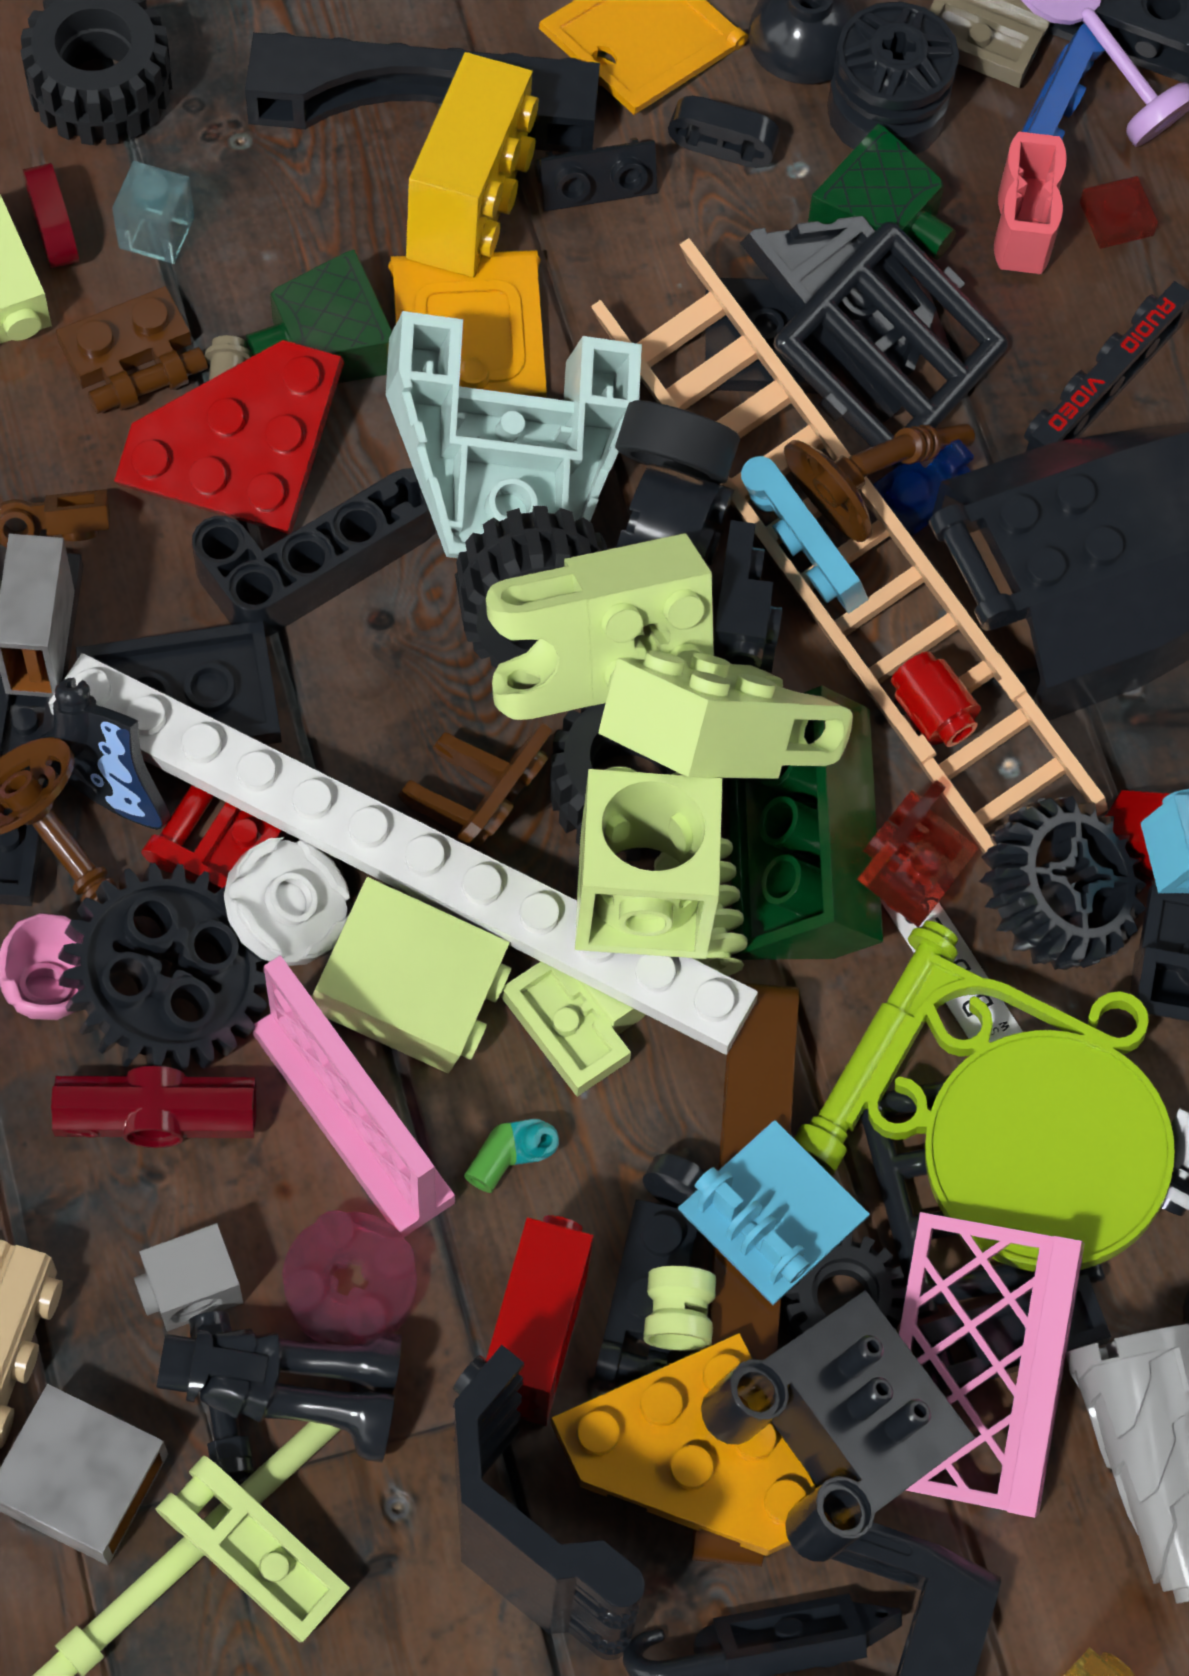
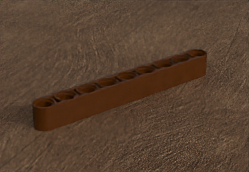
[692,982,799,1567]

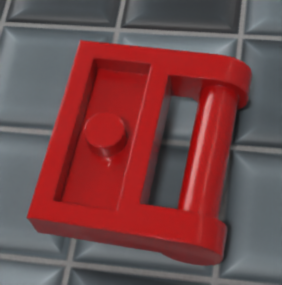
[141,785,287,893]

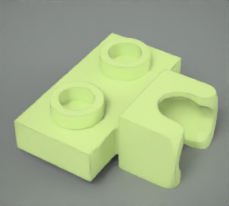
[501,961,646,1097]

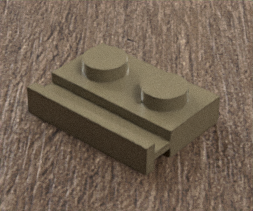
[929,0,1051,88]

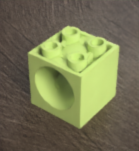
[575,767,722,959]

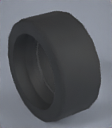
[615,400,740,484]

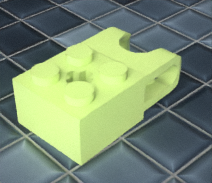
[486,533,714,720]
[598,651,853,778]

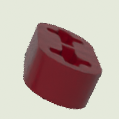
[23,163,80,269]

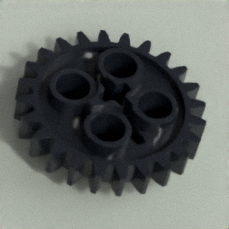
[58,863,268,1072]

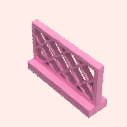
[252,955,455,1240]
[899,1212,1085,1518]

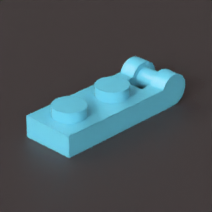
[741,456,869,614]

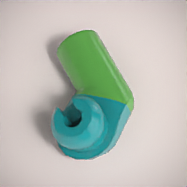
[464,1119,559,1193]

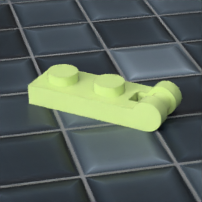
[155,1455,350,1642]

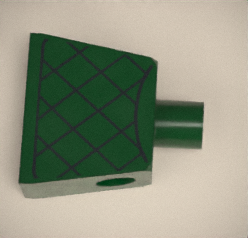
[807,123,956,260]
[246,250,392,384]

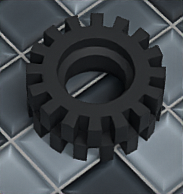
[780,1233,907,1340]

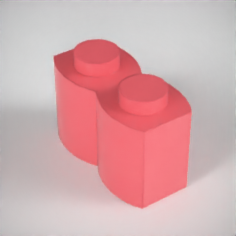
[994,132,1067,274]

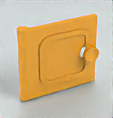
[539,0,748,115]
[388,250,547,397]

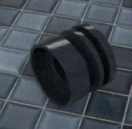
[827,1,959,155]

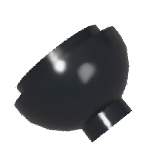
[748,0,858,84]

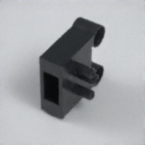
[701,1290,975,1562]

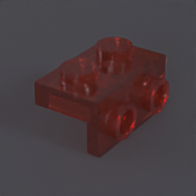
[857,779,979,927]

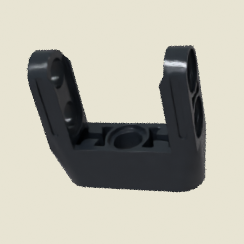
[830,1517,1001,1676]

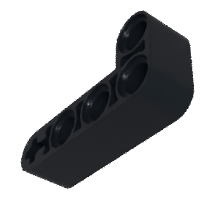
[192,468,436,637]

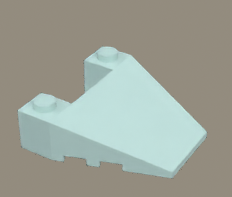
[385,311,642,558]

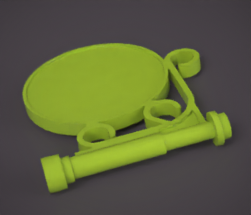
[794,921,1175,1272]

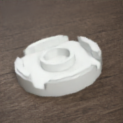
[224,838,350,966]

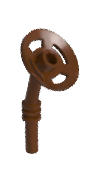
[784,424,975,542]
[0,737,163,962]

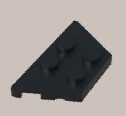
[740,216,937,422]

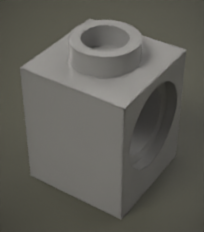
[133,1223,244,1331]

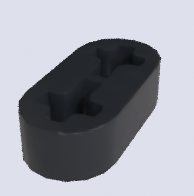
[668,95,781,168]

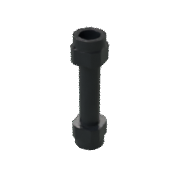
[189,1311,254,1481]

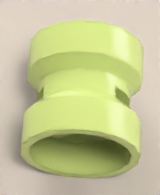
[643,1266,717,1351]

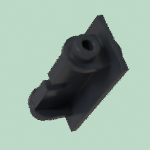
[534,138,658,212]

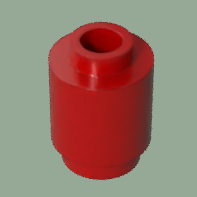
[891,651,981,747]

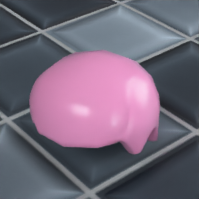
[0,913,78,1020]

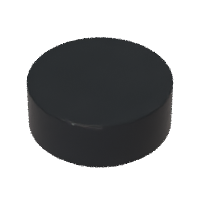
[642,1154,705,1208]

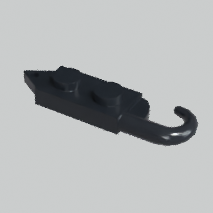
[622,1593,902,1676]

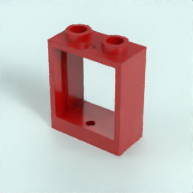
[486,1215,594,1426]

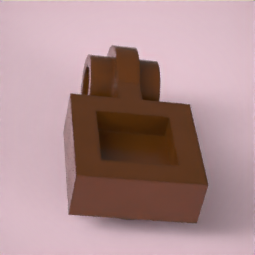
[0,489,110,548]

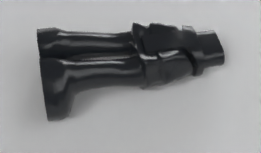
[156,1328,402,1463]

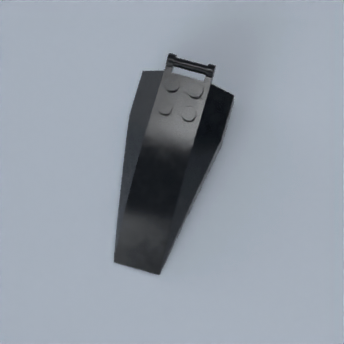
[929,422,1189,721]

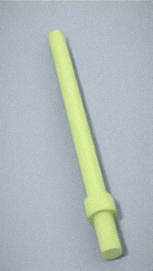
[32,1422,341,1676]

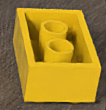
[406,52,539,278]

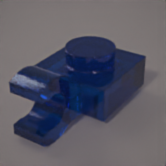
[873,439,974,537]

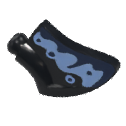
[39,678,170,830]

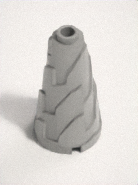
[1066,1324,1189,1604]

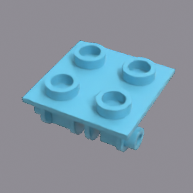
[678,1120,870,1305]

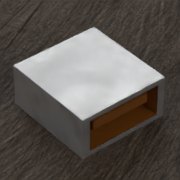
[0,534,74,697]
[0,1384,168,1566]

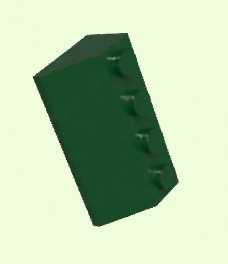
[727,685,883,960]

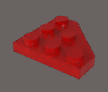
[114,340,344,535]

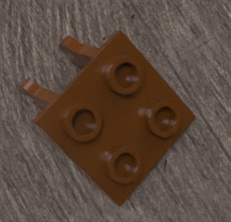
[398,723,553,850]

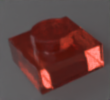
[1080,176,1158,249]

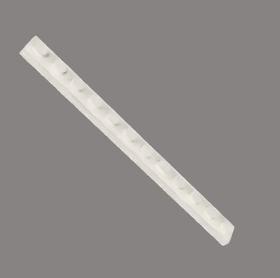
[48,653,758,1055]

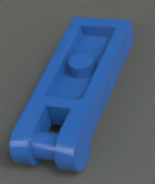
[1005,23,1105,164]

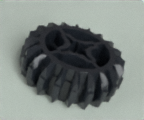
[979,796,1147,970]

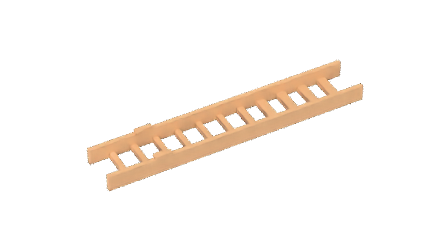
[591,238,1108,854]

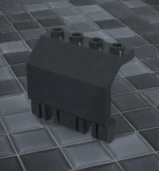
[453,1345,645,1660]

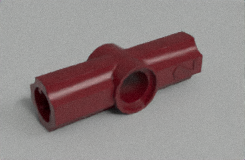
[51,1066,257,1148]

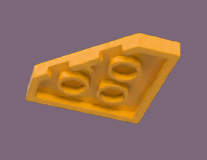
[551,1333,832,1556]

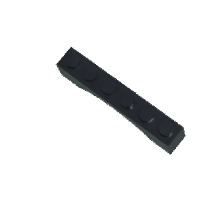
[245,32,600,152]

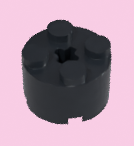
[616,463,734,565]

